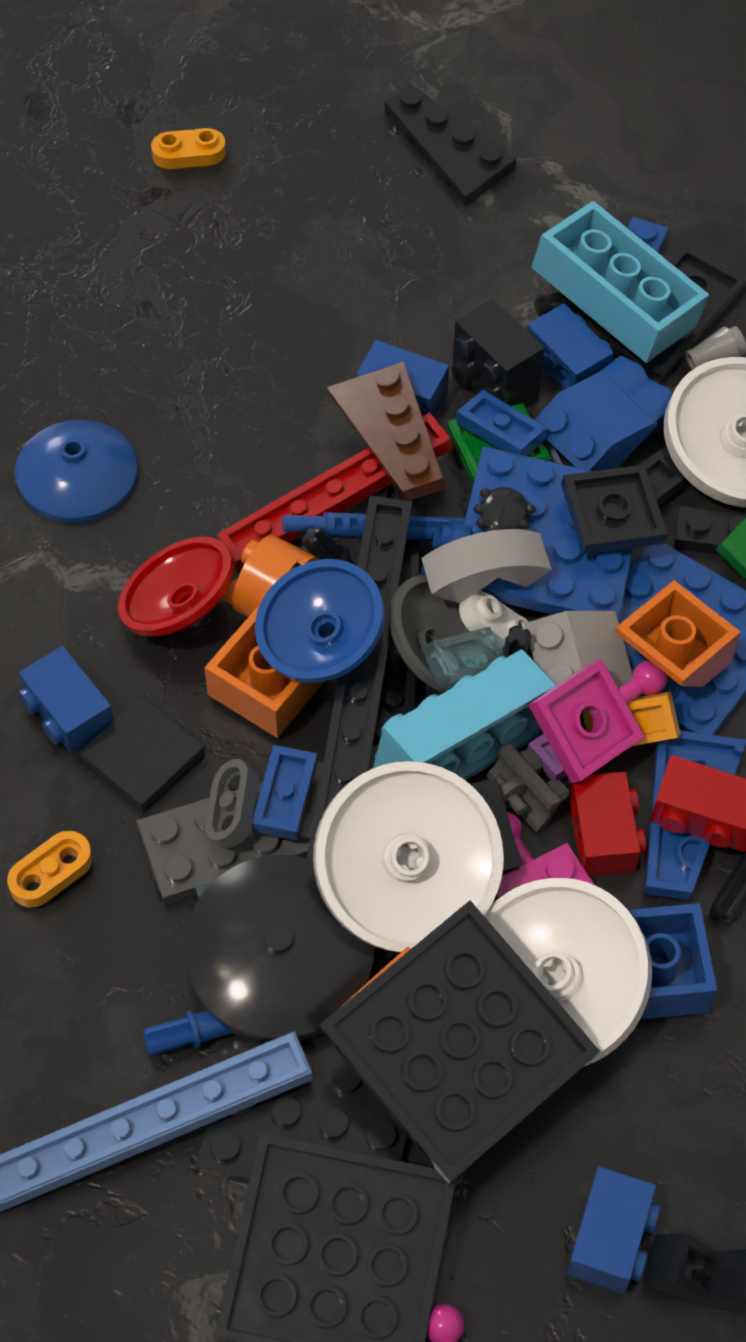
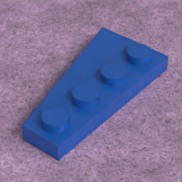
[644,731,746,900]

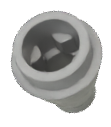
[685,326,746,370]

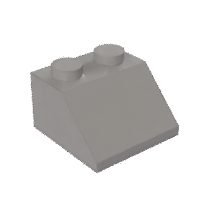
[524,611,633,688]

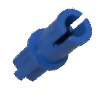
[143,1010,234,1055]

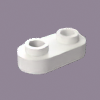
[459,591,531,651]

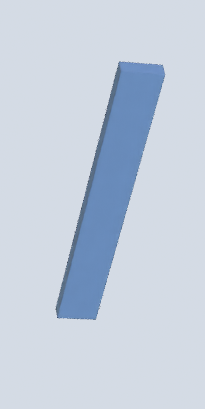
[0,1031,314,1212]

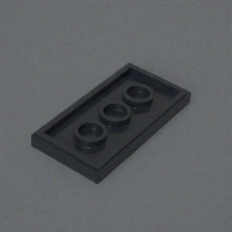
[598,245,746,385]

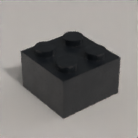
[452,298,545,407]

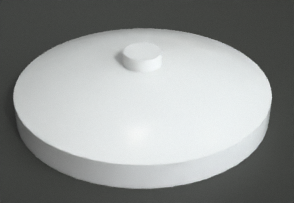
[664,357,746,508]
[313,761,504,952]
[484,878,652,1067]

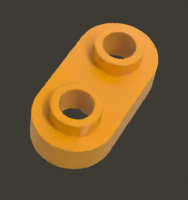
[151,128,226,169]
[7,831,92,907]

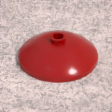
[118,537,235,637]

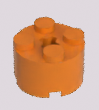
[224,535,319,618]

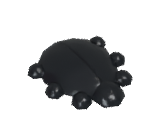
[473,487,536,531]

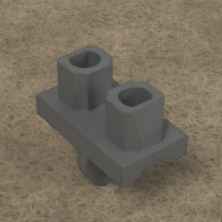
[487,744,569,833]

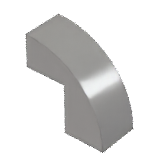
[421,529,552,603]

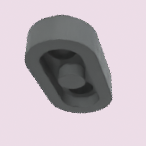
[205,759,259,848]

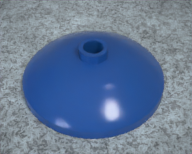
[15,420,138,523]
[255,559,385,683]

